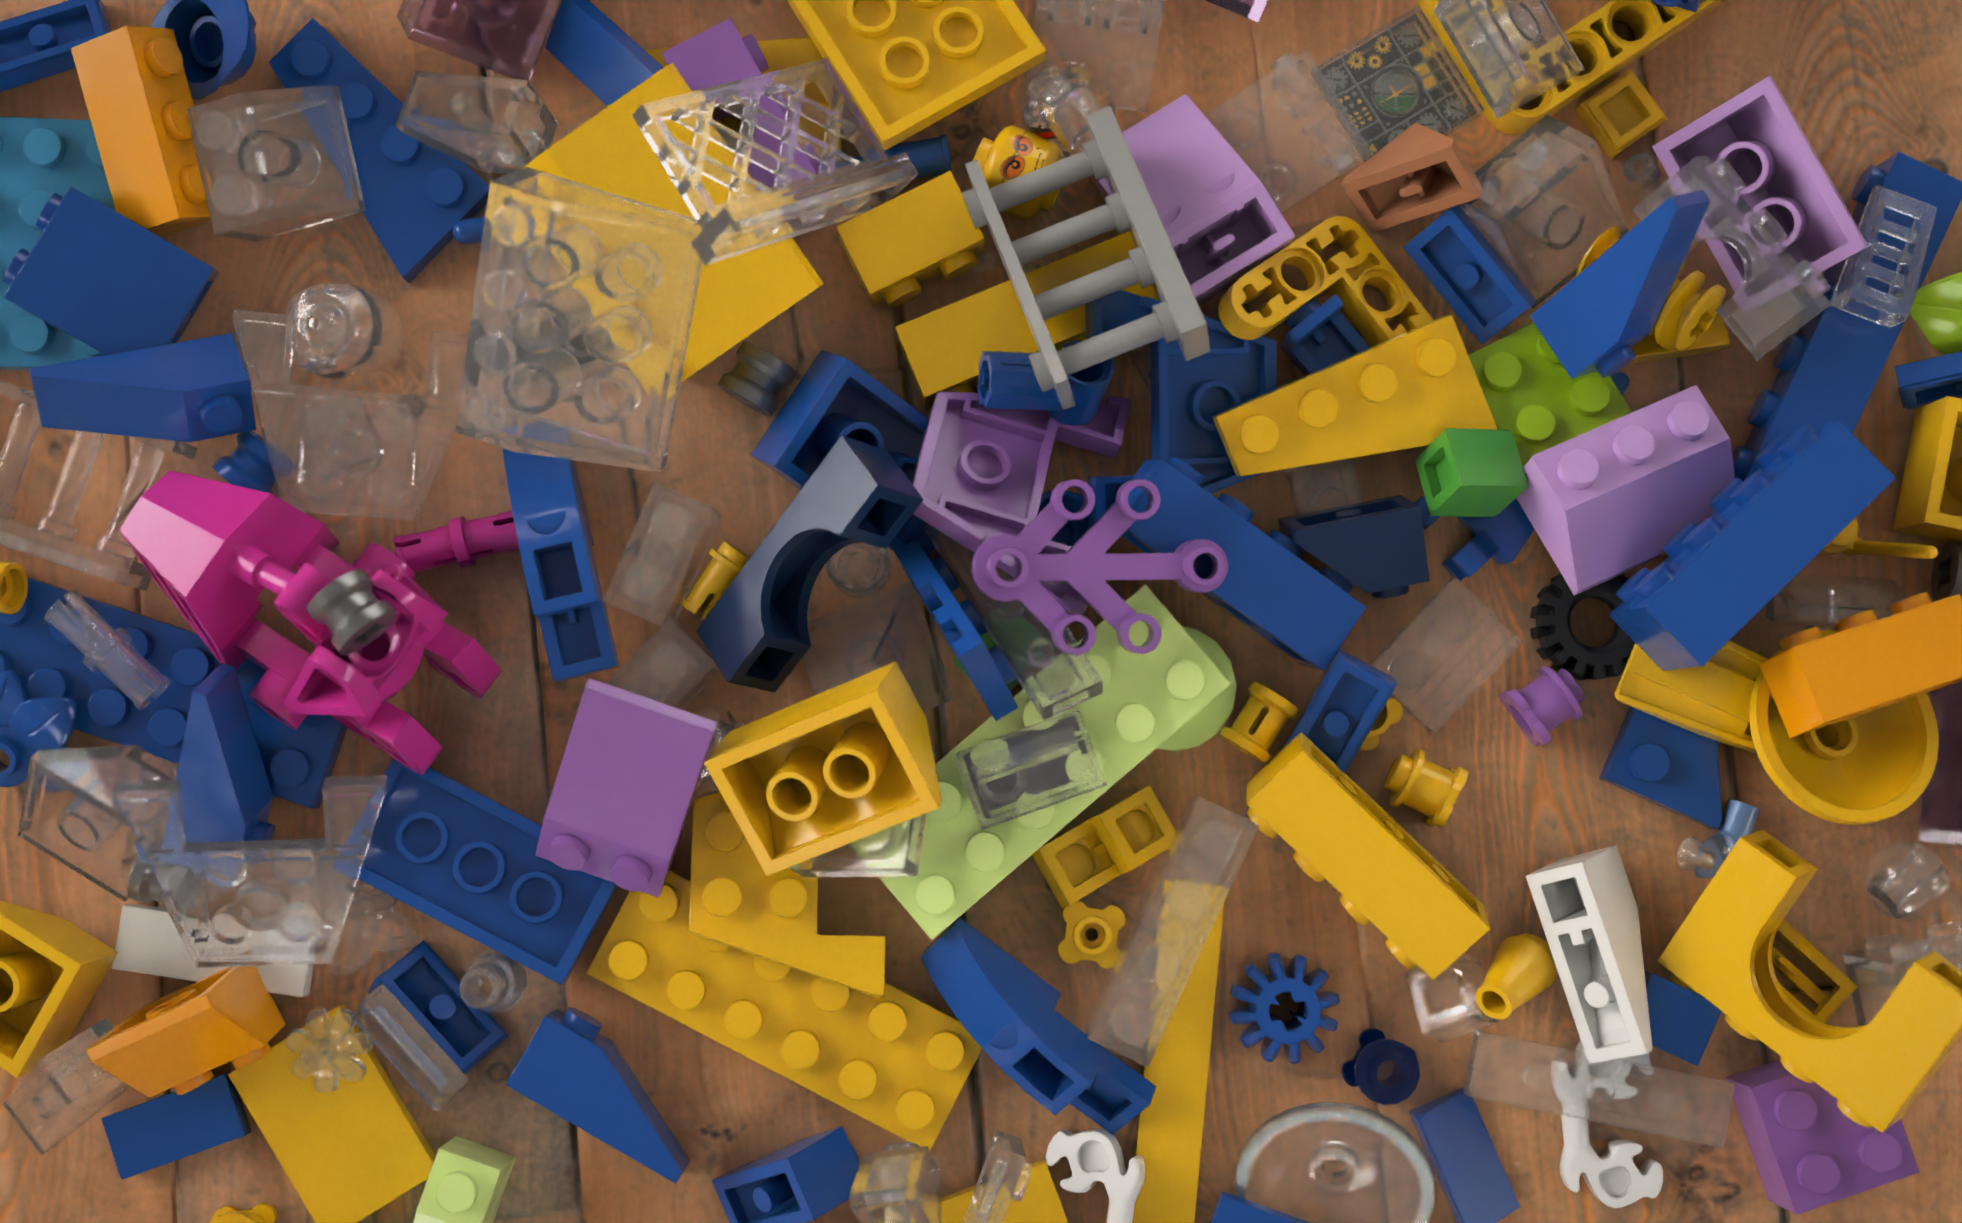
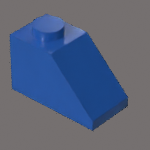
[712,1126,869,1223]

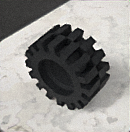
[1530,573,1635,680]

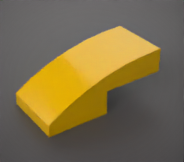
[1032,785,1181,908]

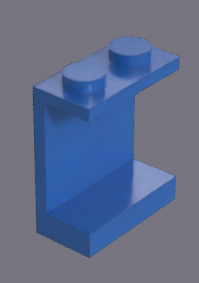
[2,186,219,355]

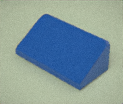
[368,940,508,1086]
[1408,1086,1520,1223]

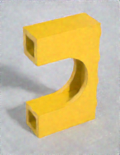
[1657,829,1962,1133]

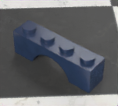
[696,435,924,693]

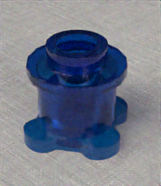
[1341,1028,1420,1105]

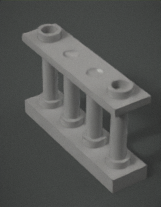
[962,106,1211,410]

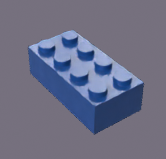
[1608,419,1896,671]

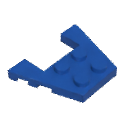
[1085,290,1277,529]

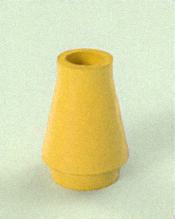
[1475,933,1556,1020]

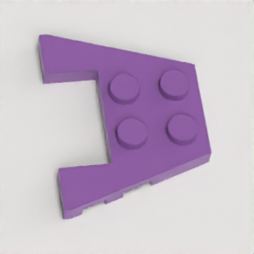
[912,391,1131,615]

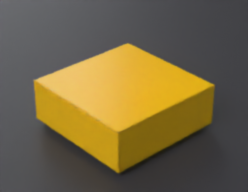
[1575,69,1667,160]

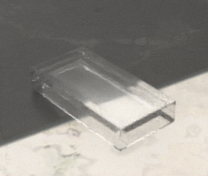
[352,983,469,1112]

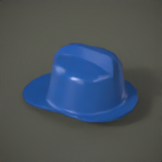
[152,0,257,100]

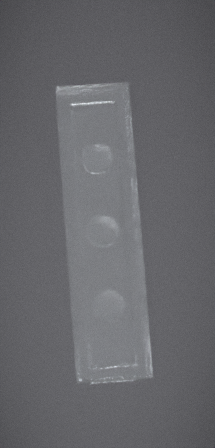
[924,521,1103,720]
[1463,1029,1735,1148]

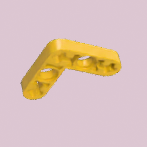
[1218,216,1433,347]

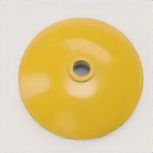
[1749,630,1939,825]

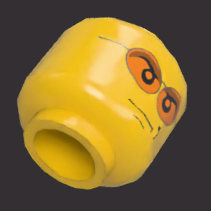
[973,125,1061,219]

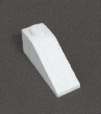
[1526,845,1653,1064]

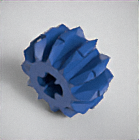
[1229,952,1340,1064]

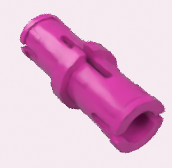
[394,511,519,573]

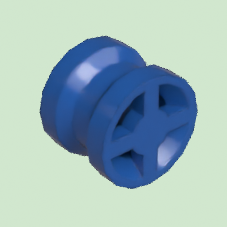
[212,431,297,494]

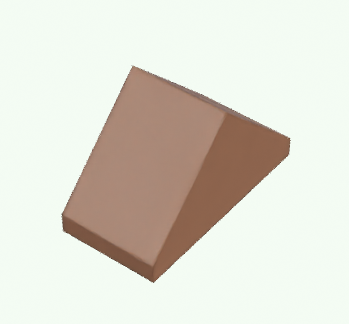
[1341,122,1484,233]

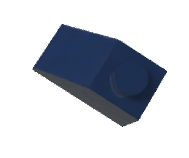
[1278,495,1430,598]

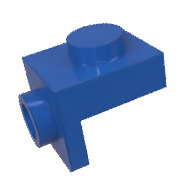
[1280,294,1370,376]

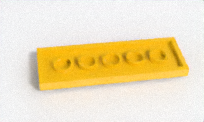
[586,868,982,1152]

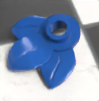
[0,669,89,788]

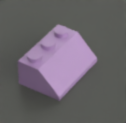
[1652,76,1868,313]
[1516,385,1735,596]

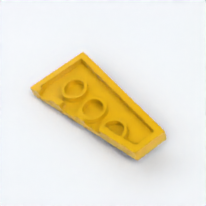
[1212,315,1498,476]

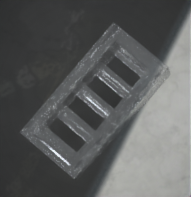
[1829,185,1938,328]

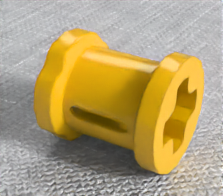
[1218,681,1301,765]

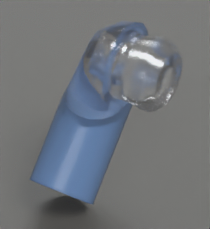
[1677,799,1760,878]

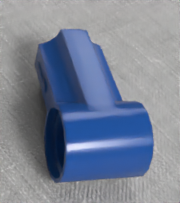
[977,340,1114,426]

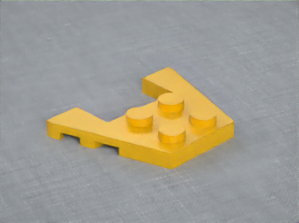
[689,792,885,997]

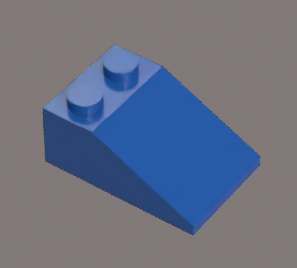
[751,350,944,558]

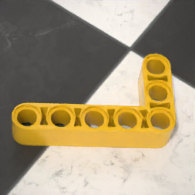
[1416,0,1726,135]

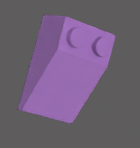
[535,678,717,898]

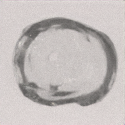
[285,283,402,380]

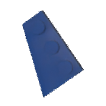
[894,539,1018,721]

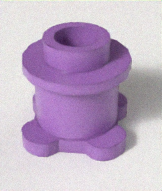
[1499,665,1585,746]

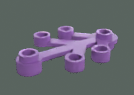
[972,479,1228,655]

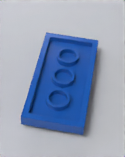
[332,758,618,985]

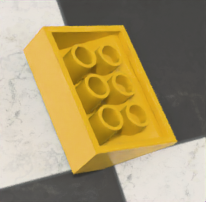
[502,63,824,401]

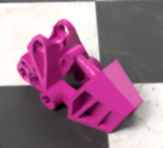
[119,470,502,776]

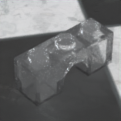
[1632,155,1832,361]

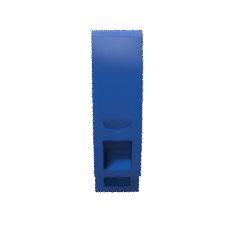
[501,422,620,682]
[921,917,1156,1135]

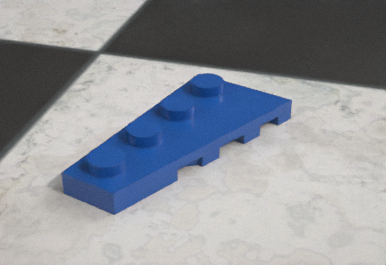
[269,18,497,283]

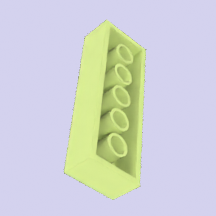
[850,584,1231,940]

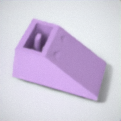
[1090,94,1295,305]

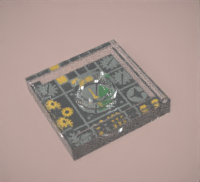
[1310,5,1484,162]

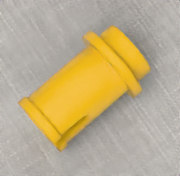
[681,541,750,620]

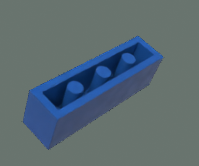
[1121,456,1366,671]

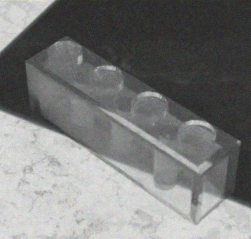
[1085,797,1259,1067]

